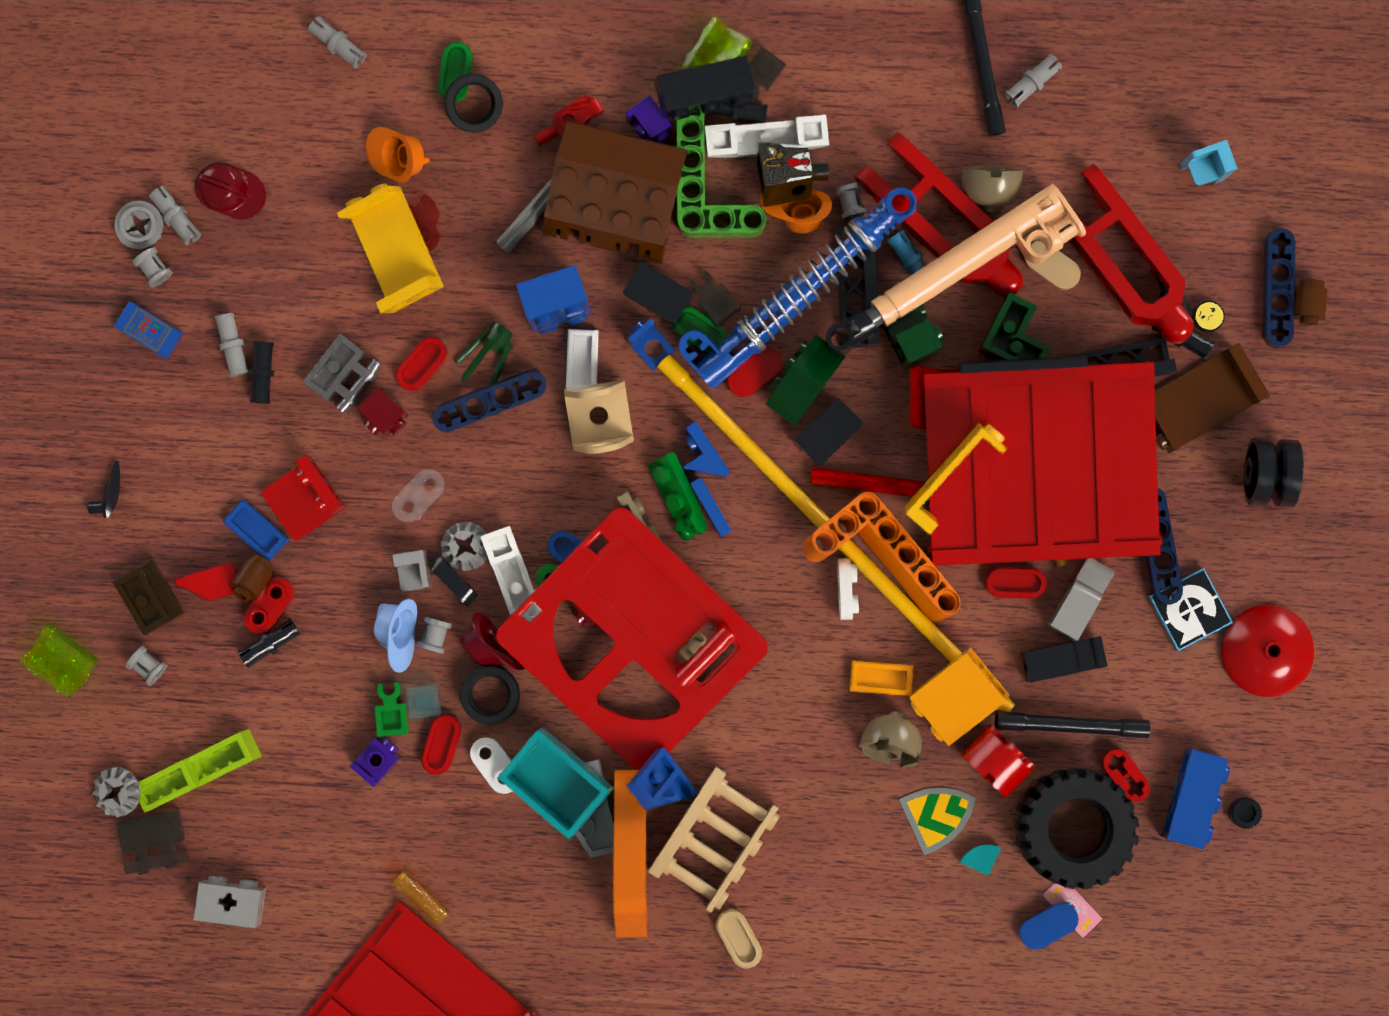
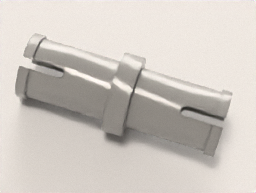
[308,16,367,69]
[1004,54,1062,108]
[149,186,201,246]
[215,313,249,377]

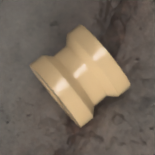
[679,631,707,660]

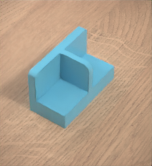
[1180,140,1237,186]

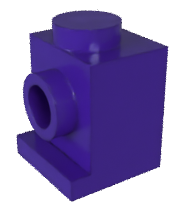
[625,95,672,143]
[350,737,401,787]

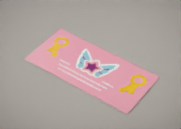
[1043,884,1102,938]

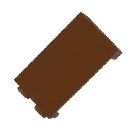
[1154,343,1270,454]

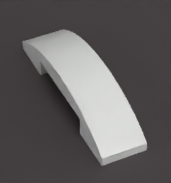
[704,115,829,158]
[480,526,541,622]

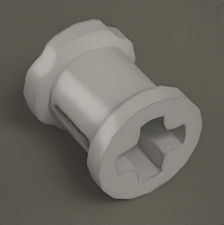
[834,183,868,220]
[132,247,173,288]
[417,617,452,654]
[125,646,168,686]

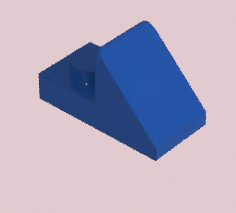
[683,421,731,478]

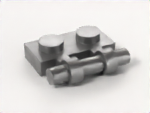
[303,334,382,414]

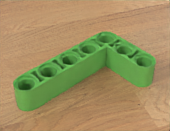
[677,110,767,238]

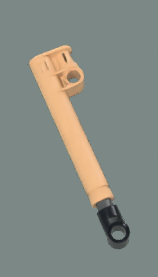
[826,184,1086,356]

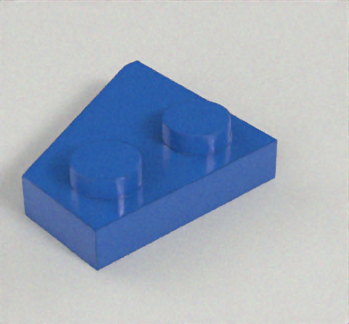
[627,747,699,810]

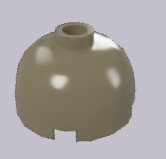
[961,166,1023,212]
[859,711,922,768]

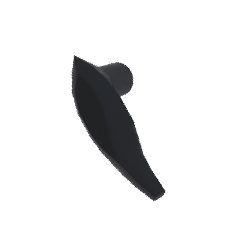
[87,461,120,519]

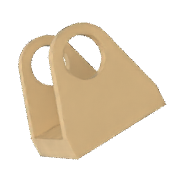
[564,380,634,454]

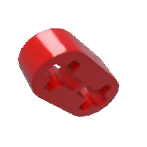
[1101,749,1150,802]

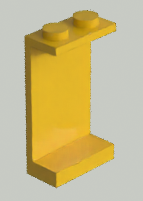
[337,183,444,313]
[904,423,1006,534]

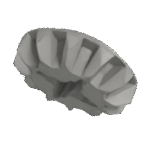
[114,201,165,250]
[441,522,488,571]
[92,767,140,817]

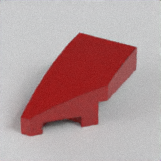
[174,562,236,601]

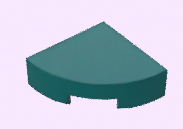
[959,844,1001,876]

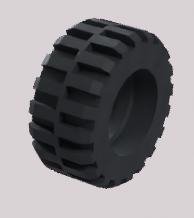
[1015,768,1139,890]

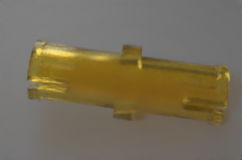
[391,869,450,926]

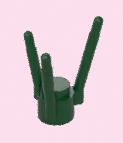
[455,322,513,385]

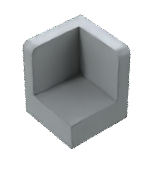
[392,550,432,592]

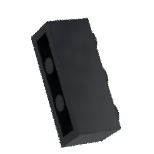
[654,55,756,120]

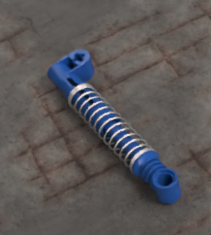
[679,187,917,390]

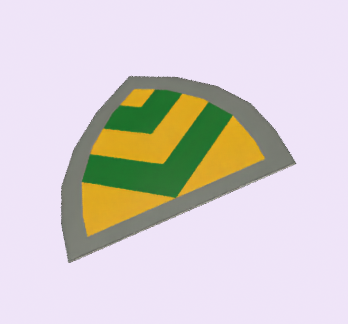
[899,787,976,856]

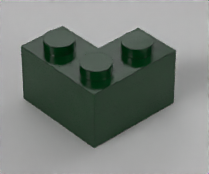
[978,292,1051,360]
[881,305,944,370]
[765,335,846,426]

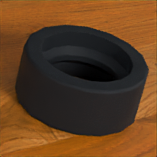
[444,73,503,133]
[460,666,520,724]

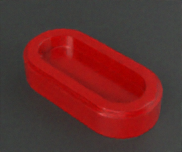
[396,337,448,392]
[728,347,783,398]
[984,567,1047,599]
[421,714,462,775]

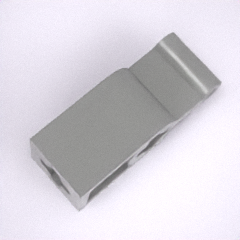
[1047,558,1116,641]

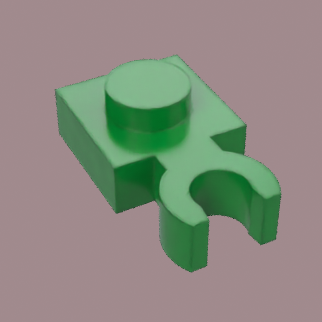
[375,682,409,737]

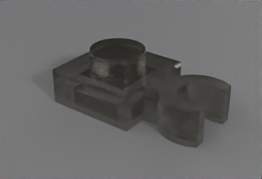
[749,46,786,103]
[689,270,741,327]

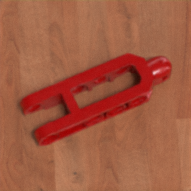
[854,133,1024,297]
[1069,164,1194,344]

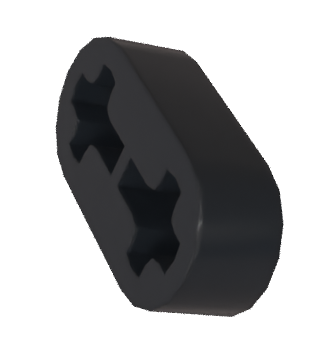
[427,554,479,606]

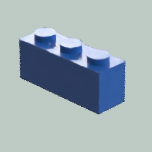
[1161,748,1230,849]

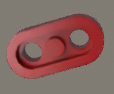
[244,578,295,634]

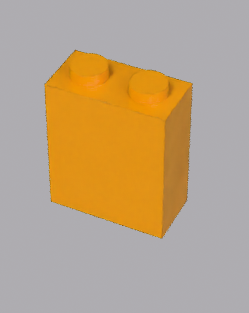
[909,647,1009,746]

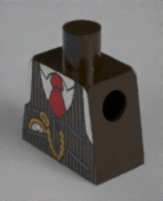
[757,142,829,207]

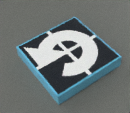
[1148,568,1233,651]

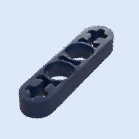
[1263,228,1296,348]
[433,369,546,432]
[1146,488,1183,605]

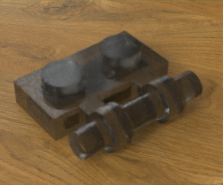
[116,809,188,875]

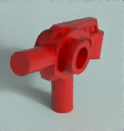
[533,95,605,147]

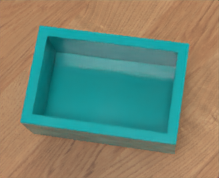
[498,728,614,839]

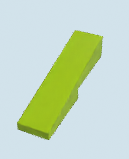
[138,729,262,813]

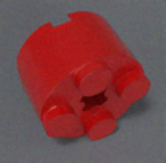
[961,724,1036,798]

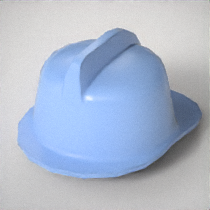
[374,599,417,673]

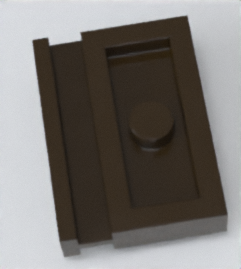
[113,560,185,636]

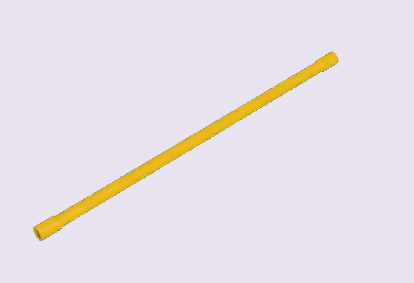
[657,354,1015,712]

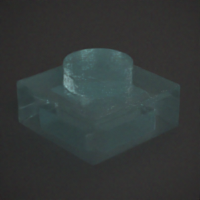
[406,684,442,720]

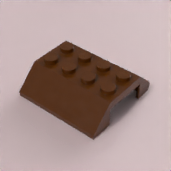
[543,121,688,263]

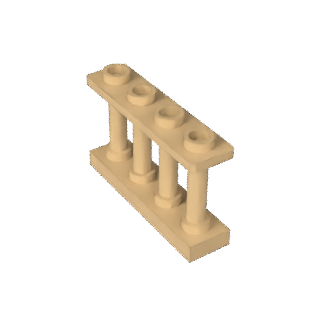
[648,766,780,913]

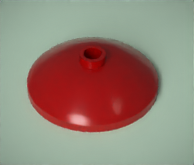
[1221,605,1314,697]

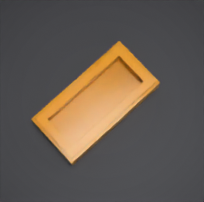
[849,661,914,696]

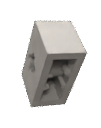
[193,875,266,928]

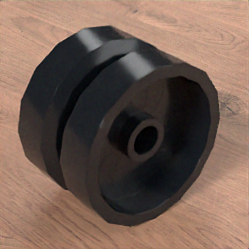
[1243,437,1304,508]

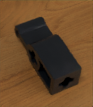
[1020,636,1107,683]

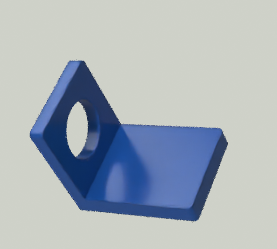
[627,318,675,370]

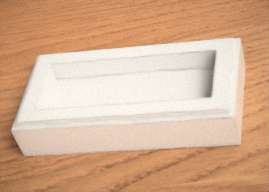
[566,329,599,389]

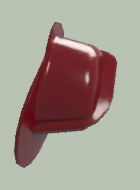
[195,162,266,220]
[460,612,525,671]

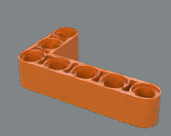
[802,492,961,622]
[613,770,647,938]

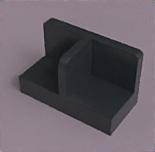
[623,262,694,324]
[793,398,863,466]

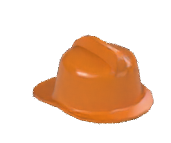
[366,126,430,183]
[759,190,832,234]

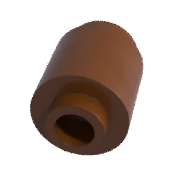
[1294,279,1327,325]
[230,555,274,602]

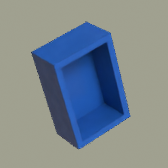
[516,265,592,335]

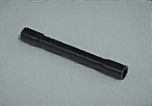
[962,0,1006,136]
[995,711,1151,739]

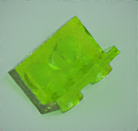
[682,17,753,69]
[20,624,99,697]

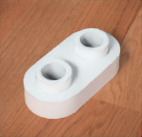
[837,558,859,620]
[470,737,512,794]

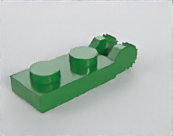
[647,452,707,541]

